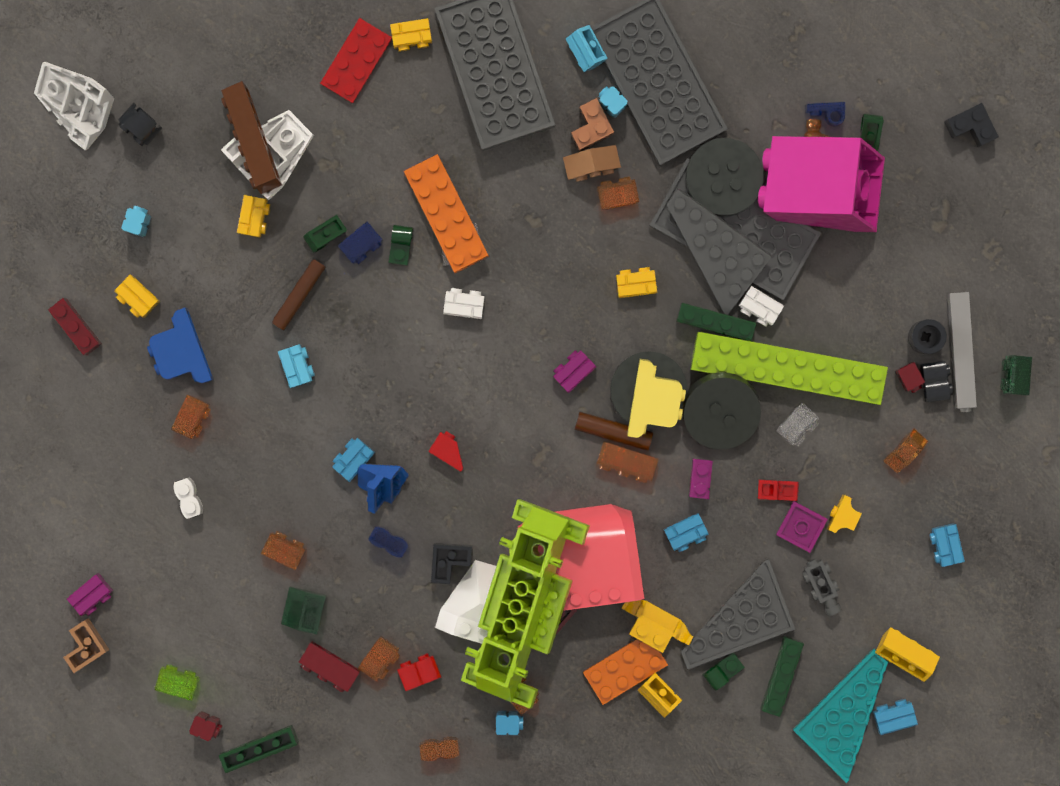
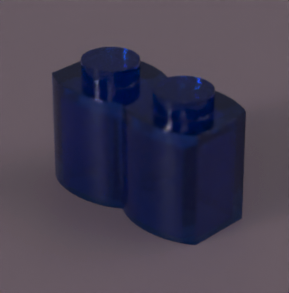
[368,526,409,558]

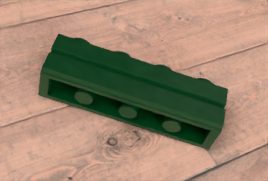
[676,303,756,341]
[760,636,804,717]
[219,725,299,773]

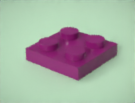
[776,501,828,553]

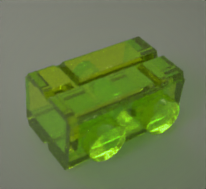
[155,664,200,701]

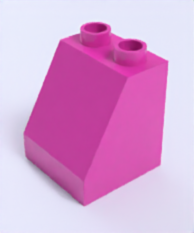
[758,136,885,232]

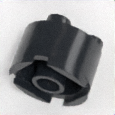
[118,102,162,146]

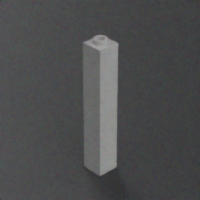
[947,292,977,412]

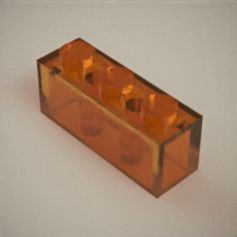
[596,441,659,483]

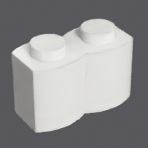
[174,477,203,519]

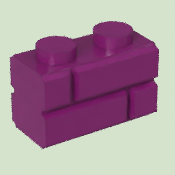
[553,350,596,393]
[689,458,713,499]
[67,573,113,616]

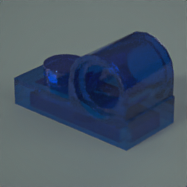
[805,102,846,127]

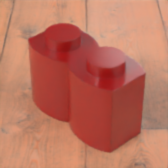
[397,653,442,691]

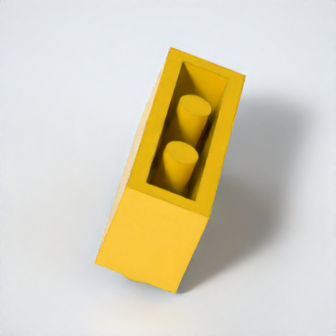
[875,627,940,682]

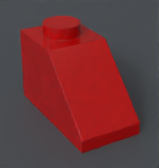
[428,431,463,472]

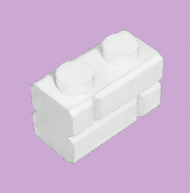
[738,286,784,327]
[443,288,485,319]

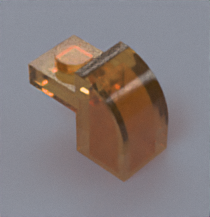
[883,429,928,474]

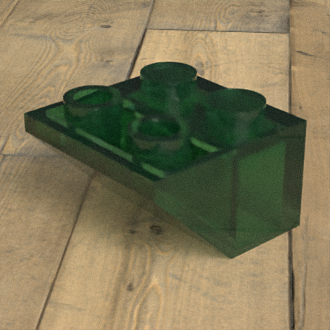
[1000,355,1032,395]
[281,587,327,634]

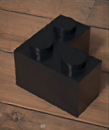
[944,103,999,147]
[431,543,472,584]

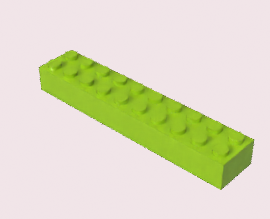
[690,332,888,405]

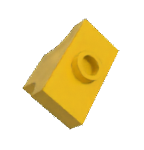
[827,495,862,533]

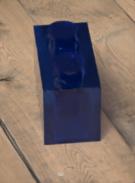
[338,221,383,264]

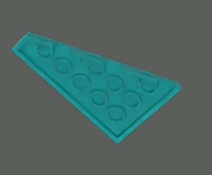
[793,648,888,783]

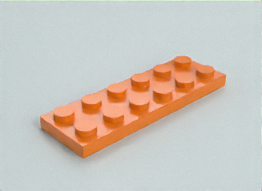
[404,154,489,273]

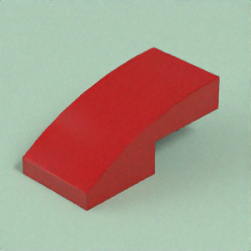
[758,480,799,501]

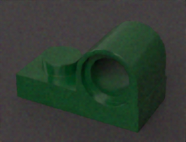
[860,114,884,151]
[303,215,347,253]
[388,225,413,266]
[702,653,745,691]

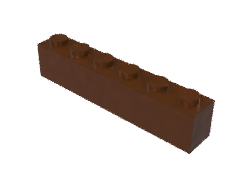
[221,81,282,194]

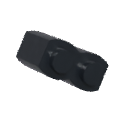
[920,361,953,402]

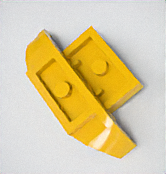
[622,600,693,653]

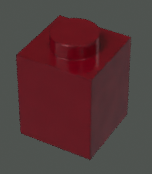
[895,362,925,393]

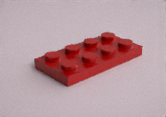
[320,18,392,104]

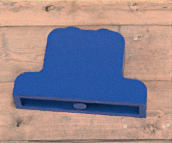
[147,308,214,383]

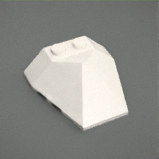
[34,62,114,150]
[221,110,314,200]
[435,560,496,644]

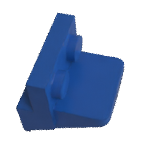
[358,464,409,514]

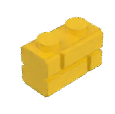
[390,18,432,52]
[237,195,270,238]
[616,267,657,298]
[115,274,160,318]
[638,673,682,718]

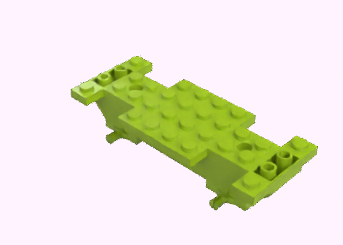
[461,499,590,709]

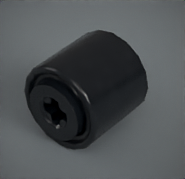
[908,319,947,354]

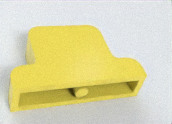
[627,359,686,438]

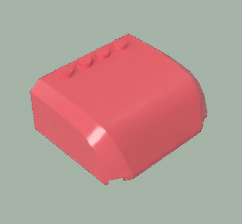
[518,504,644,611]

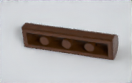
[272,259,326,331]
[574,412,653,451]

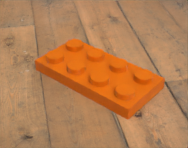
[583,639,668,705]

